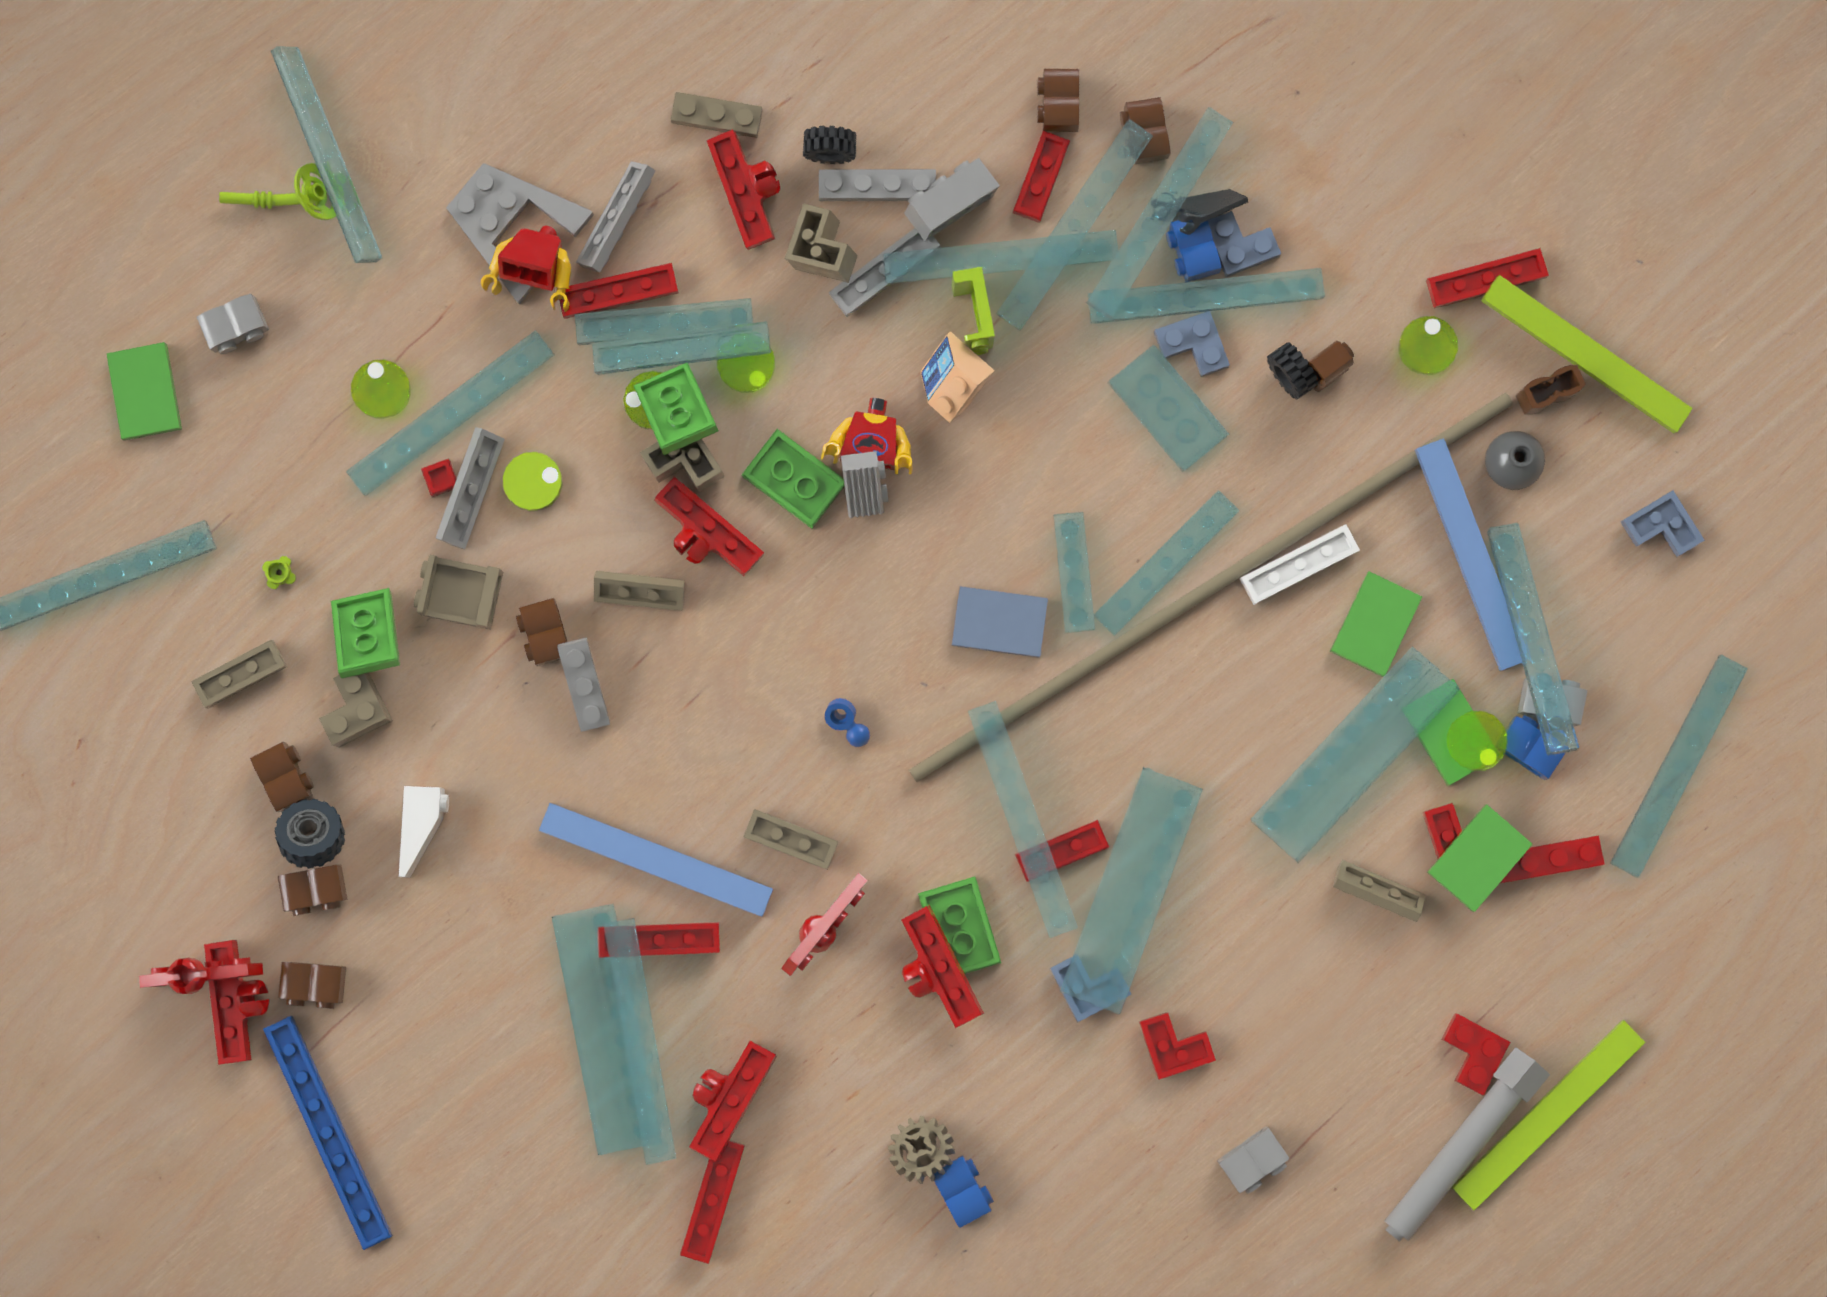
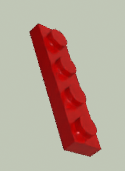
[1426,248,1549,309]
[559,263,679,319]
[1499,835,1605,884]
[597,922,720,958]
[680,1140,745,1264]

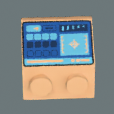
[921,331,995,423]

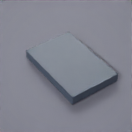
[952,586,1048,658]

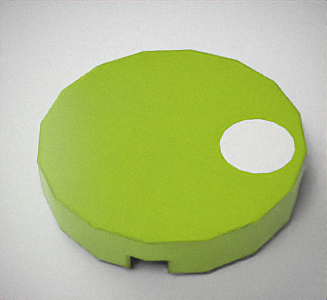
[503,452,563,511]

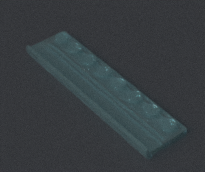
[1251,646,1460,863]
[1059,767,1203,1015]
[552,904,661,1155]

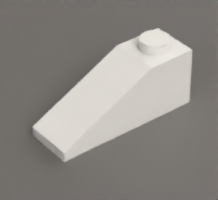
[399,786,449,878]

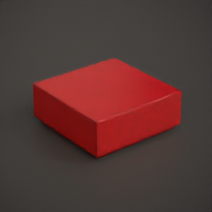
[421,458,457,498]

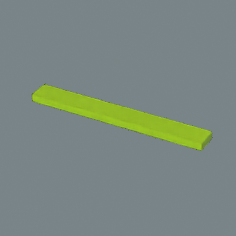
[1481,275,1693,434]
[1451,1020,1646,1211]

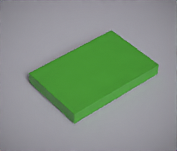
[106,342,182,441]
[634,362,719,455]
[741,429,845,529]
[1330,571,1422,677]
[331,588,400,679]
[1401,679,1500,786]
[1427,804,1532,912]
[918,876,1001,974]

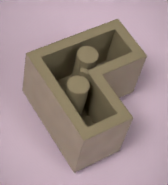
[785,204,858,283]
[640,439,724,492]
[319,673,393,748]

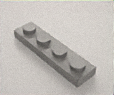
[576,161,655,273]
[819,169,936,201]
[829,228,940,317]
[436,427,505,549]

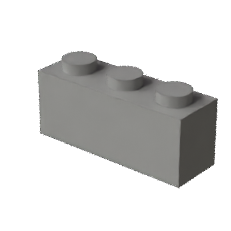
[904,158,1000,241]

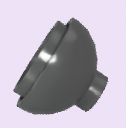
[1485,431,1545,490]

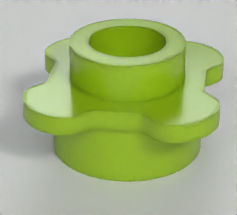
[262,556,296,589]

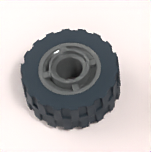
[274,799,345,869]

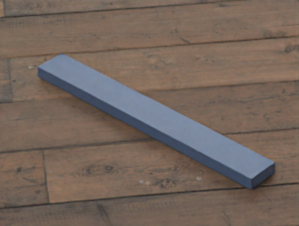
[1415,438,1529,671]
[539,803,773,917]

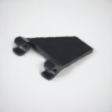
[1150,189,1248,235]

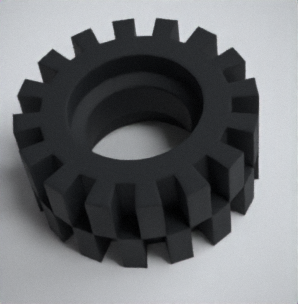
[803,125,857,164]
[1267,342,1318,400]

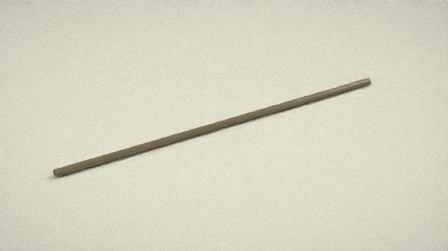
[909,393,1513,782]

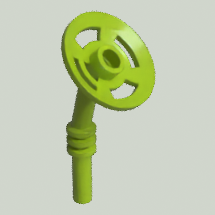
[219,163,343,220]

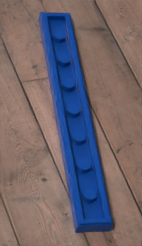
[263,1016,393,1250]

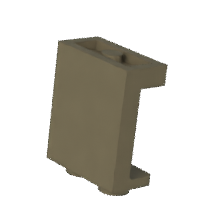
[414,555,504,630]

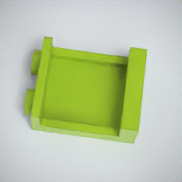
[951,267,995,356]

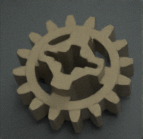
[888,1116,955,1184]

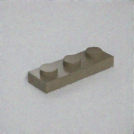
[671,92,762,138]
[594,571,685,611]
[191,640,287,709]
[744,809,838,870]
[1333,860,1425,922]

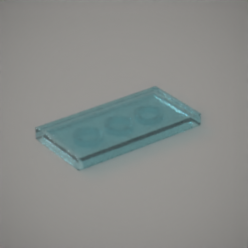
[1108,344,1229,472]

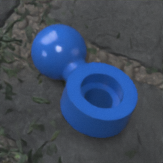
[824,698,870,747]

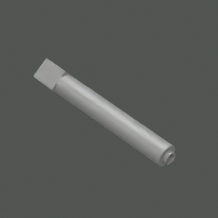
[1385,1047,1550,1242]

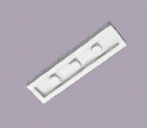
[1240,524,1360,605]

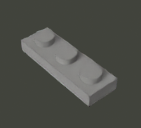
[557,637,610,732]

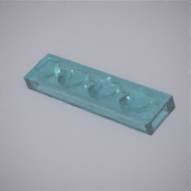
[1053,512,1095,633]

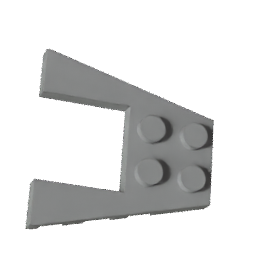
[446,163,594,304]

